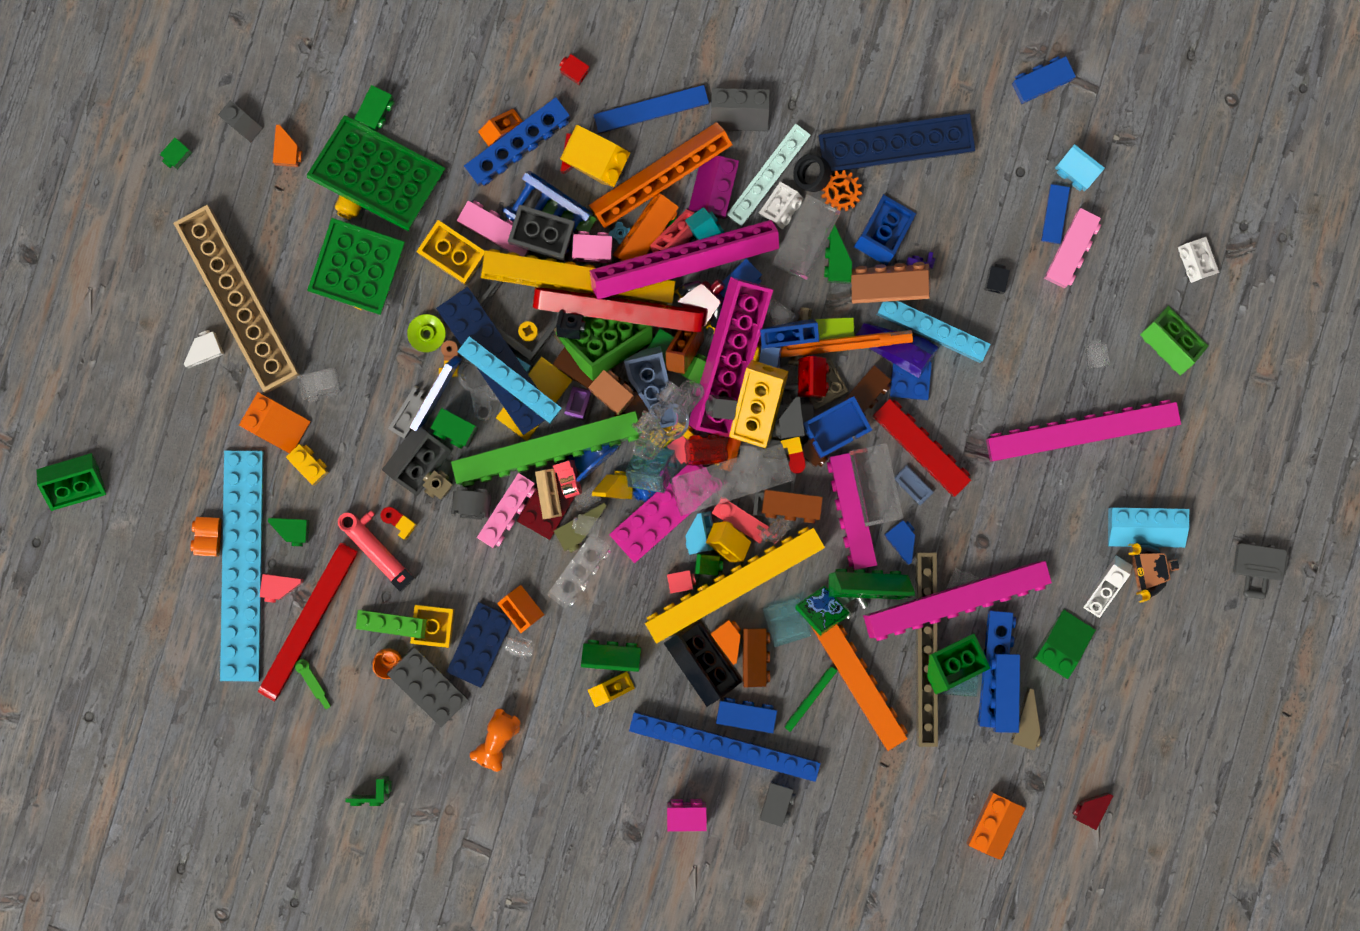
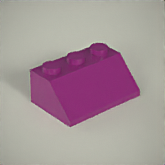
[688,156,739,219]

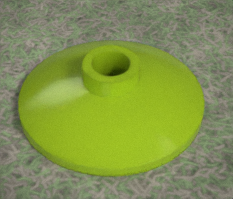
[407,314,446,353]

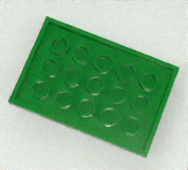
[307,115,445,232]

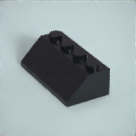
[664,619,742,707]

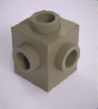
[422,470,454,500]

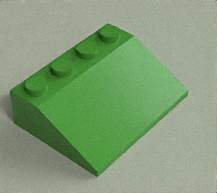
[556,316,652,381]

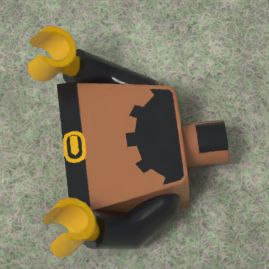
[1128,543,1179,603]

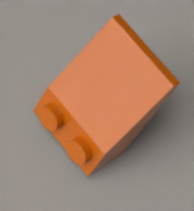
[239,392,311,453]

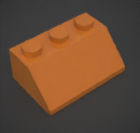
[966,791,1025,860]

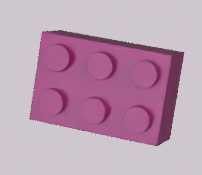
[667,799,707,832]

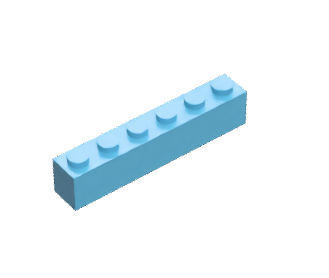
[876,301,990,363]
[457,336,562,424]

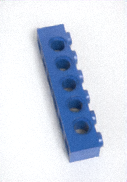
[464,97,570,186]
[978,610,1016,727]

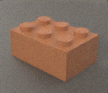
[588,370,634,416]

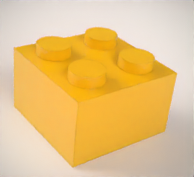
[410,605,455,648]

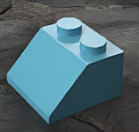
[1055,144,1105,191]

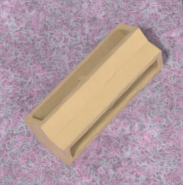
[535,469,562,519]

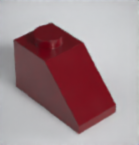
[1072,793,1113,830]

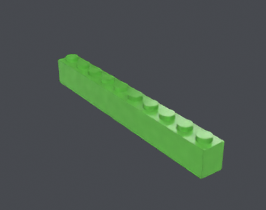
[451,411,644,487]

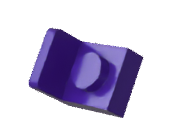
[905,252,935,269]

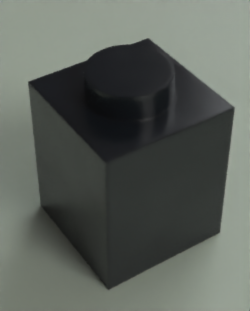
[984,264,1010,294]

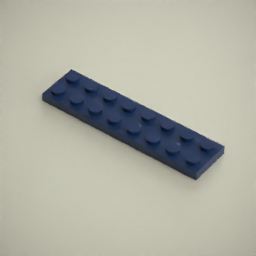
[818,113,975,172]
[436,287,545,435]

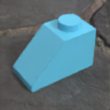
[685,511,714,555]

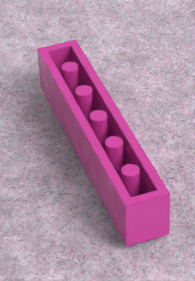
[826,452,877,570]

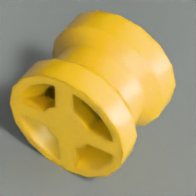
[518,321,538,342]

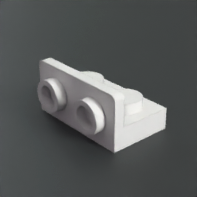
[759,182,803,229]
[1178,237,1219,283]

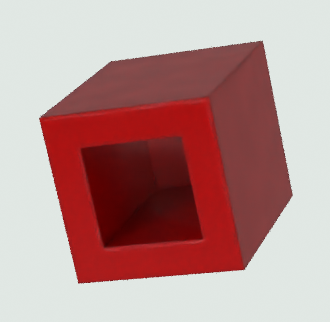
[559,54,590,86]

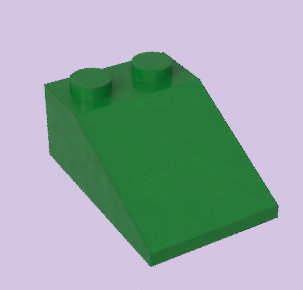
[1032,609,1096,679]

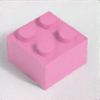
[572,231,613,264]

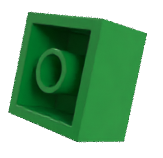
[431,408,478,449]

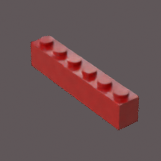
[872,399,971,497]

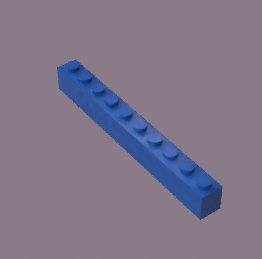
[629,711,821,782]

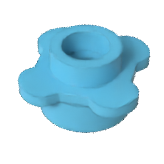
[609,222,630,244]

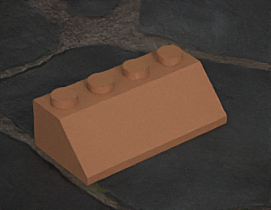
[851,262,931,304]

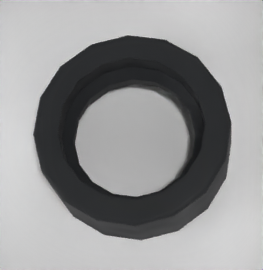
[793,154,831,192]

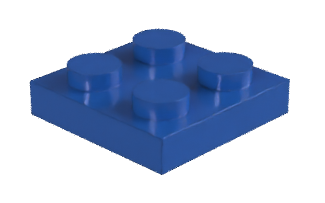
[890,362,932,401]

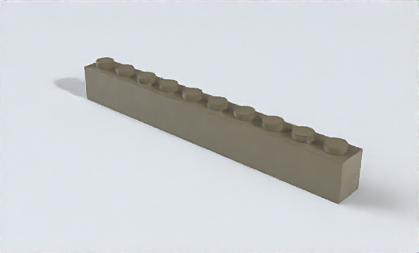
[915,553,938,747]

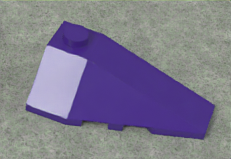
[856,323,939,378]

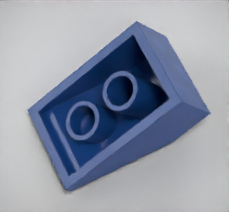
[854,194,916,266]

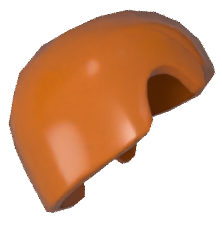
[372,648,402,679]

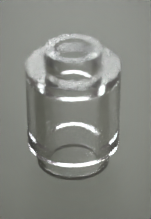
[505,636,535,660]

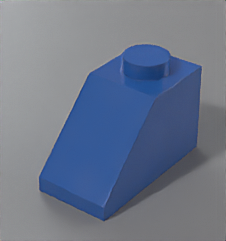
[884,520,915,565]

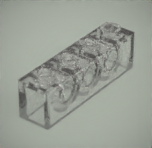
[547,533,612,608]

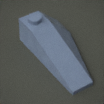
[624,346,679,429]

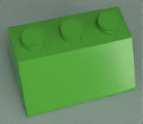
[1140,306,1208,376]

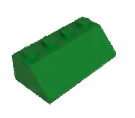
[829,569,915,600]

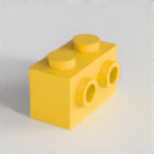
[286,444,329,486]
[706,521,751,562]

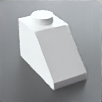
[184,330,224,368]

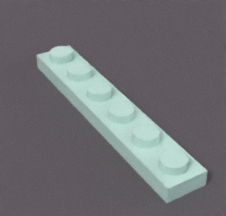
[726,124,811,227]

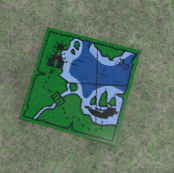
[795,585,850,636]

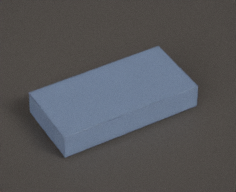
[893,465,934,505]

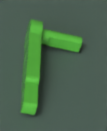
[295,659,331,709]

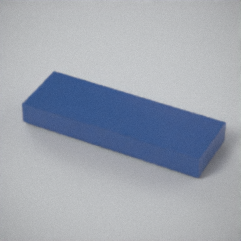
[1041,184,1070,244]

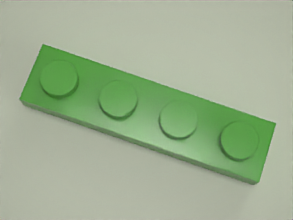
[356,610,427,639]

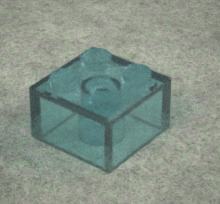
[625,444,677,493]

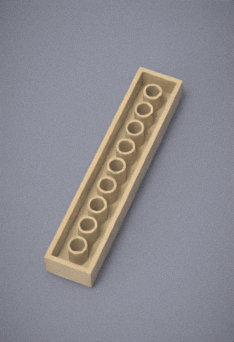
[173,205,301,393]

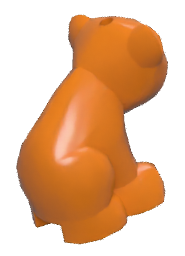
[470,709,521,772]

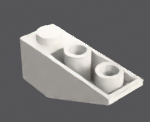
[1083,556,1132,618]

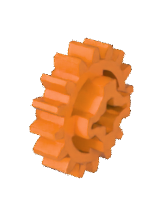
[821,170,862,212]

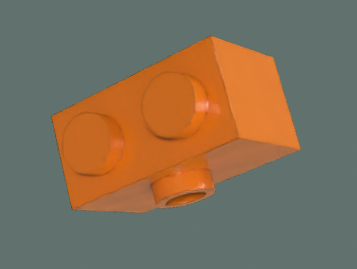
[497,585,544,633]

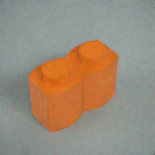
[190,517,222,557]

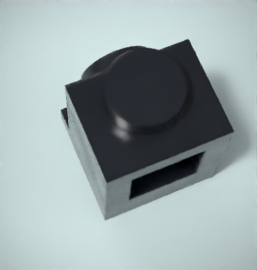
[556,310,586,340]

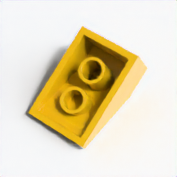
[560,125,630,187]

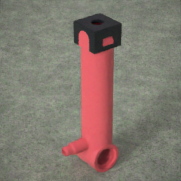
[338,510,415,592]

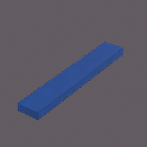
[594,85,709,134]

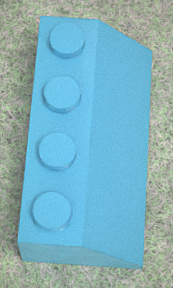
[1108,508,1189,548]

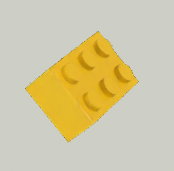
[416,220,485,286]

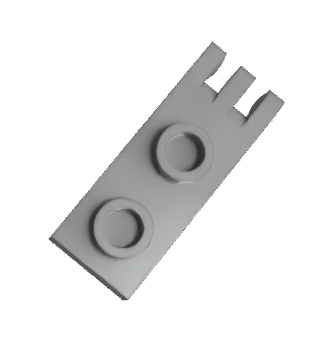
[388,385,429,439]

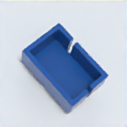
[803,396,872,458]

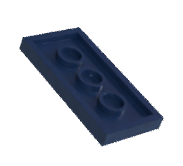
[446,602,512,688]

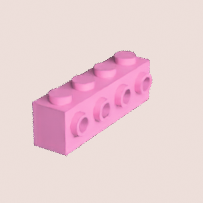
[477,473,536,548]

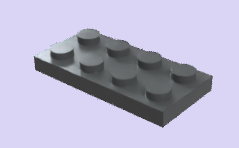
[387,646,469,727]

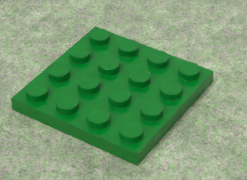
[307,218,405,315]

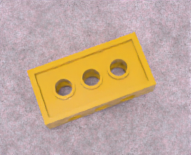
[729,360,789,448]

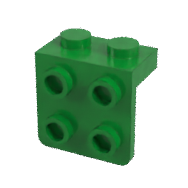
[345,776,392,806]

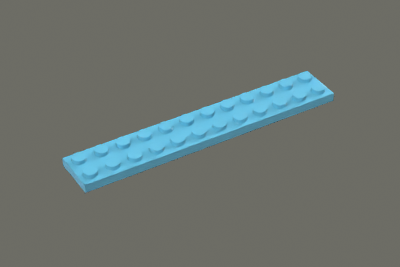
[220,451,264,682]

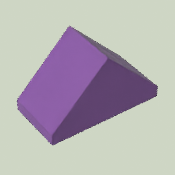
[564,387,591,420]

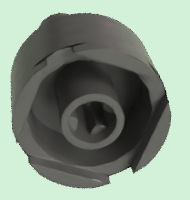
[451,487,492,520]

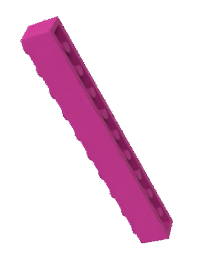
[590,220,779,299]
[986,400,1181,462]
[863,561,1052,641]

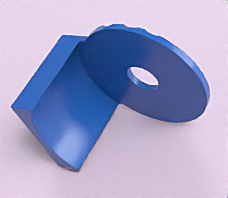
[567,444,619,482]

